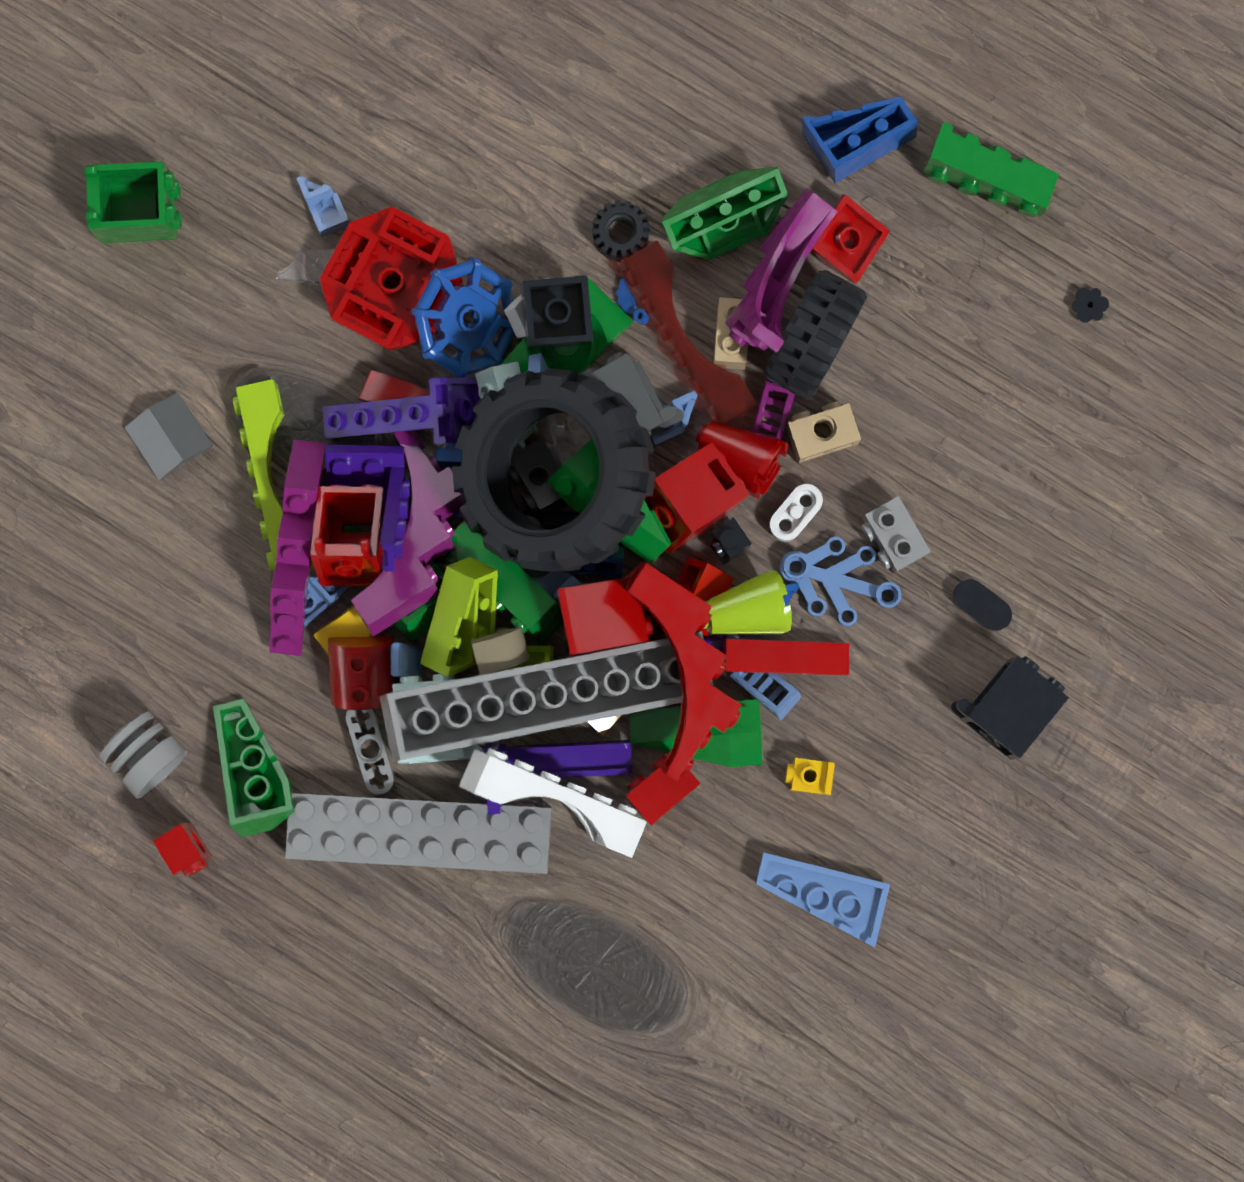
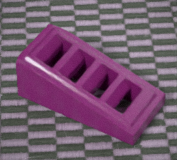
[752,379,795,440]

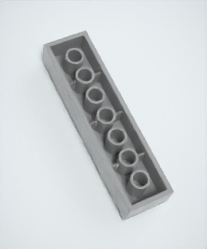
[285,793,552,874]

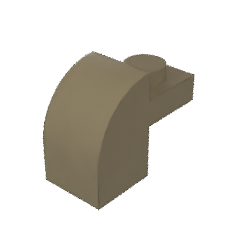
[471,626,530,675]

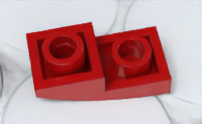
[358,370,430,402]

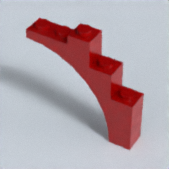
[624,562,741,781]

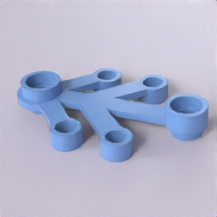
[779,536,902,627]

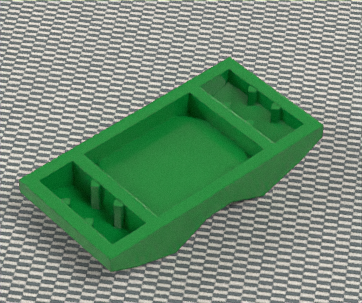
[501,278,633,373]

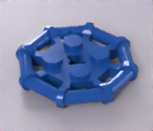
[411,257,515,378]

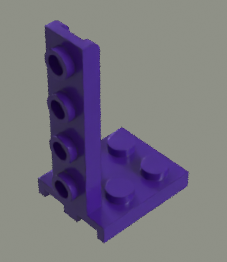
[322,378,481,444]
[325,445,411,572]
[484,740,632,814]

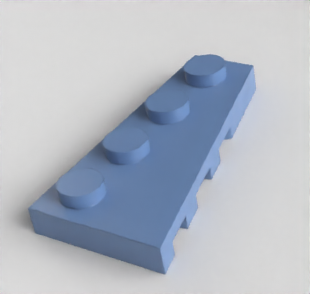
[755,852,890,948]

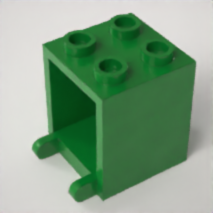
[84,161,182,243]

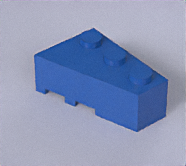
[802,97,918,184]

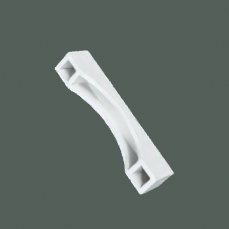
[459,748,647,858]

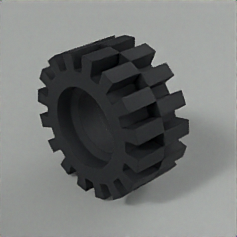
[592,200,650,262]

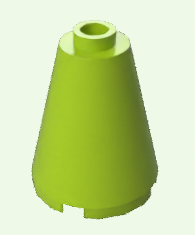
[704,570,792,634]

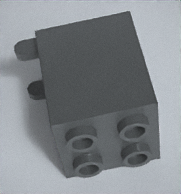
[580,352,684,439]

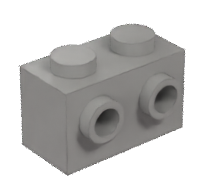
[861,496,931,574]

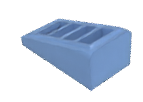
[391,643,423,679]
[730,672,801,721]

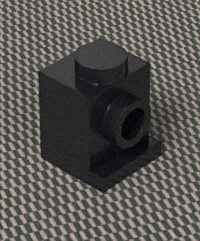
[706,517,752,566]

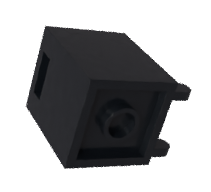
[950,656,1069,760]

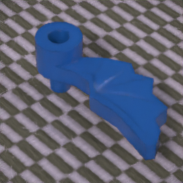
[616,278,650,325]

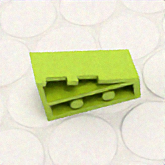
[420,557,498,677]

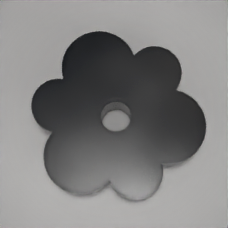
[1072,288,1109,323]

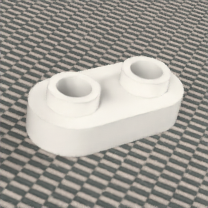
[769,484,823,542]

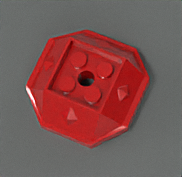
[319,206,464,351]

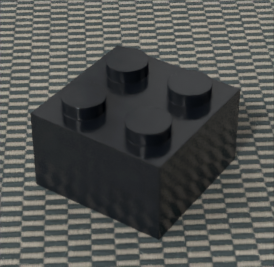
[521,276,593,349]

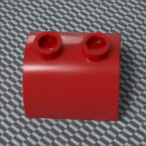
[328,636,395,710]

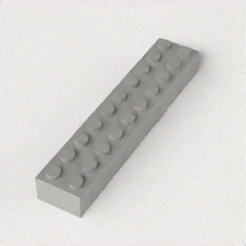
[380,632,713,762]

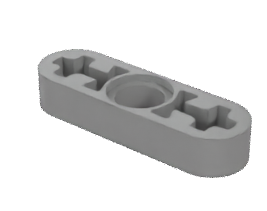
[346,709,395,794]

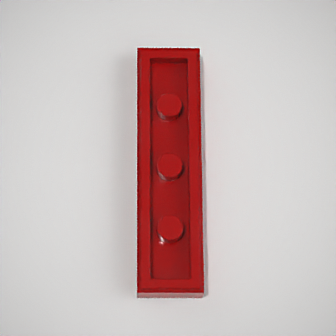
[723,639,850,676]

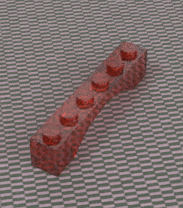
[622,240,757,425]

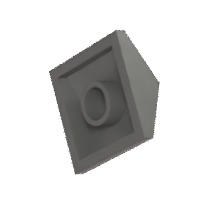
[125,393,213,481]

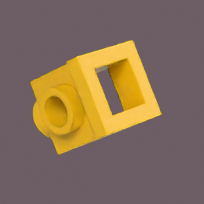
[785,758,835,795]

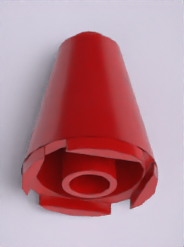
[695,421,788,499]

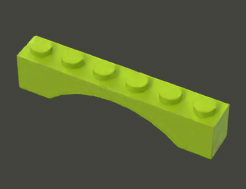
[233,379,315,571]

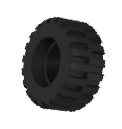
[764,270,867,400]

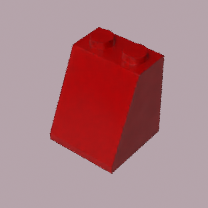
[558,577,654,657]

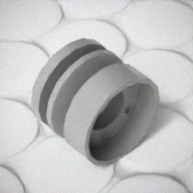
[98,711,188,798]

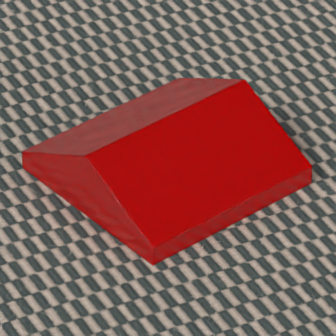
[811,194,890,284]

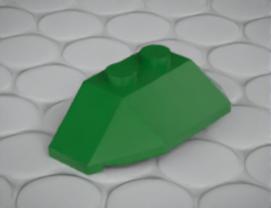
[661,166,789,260]

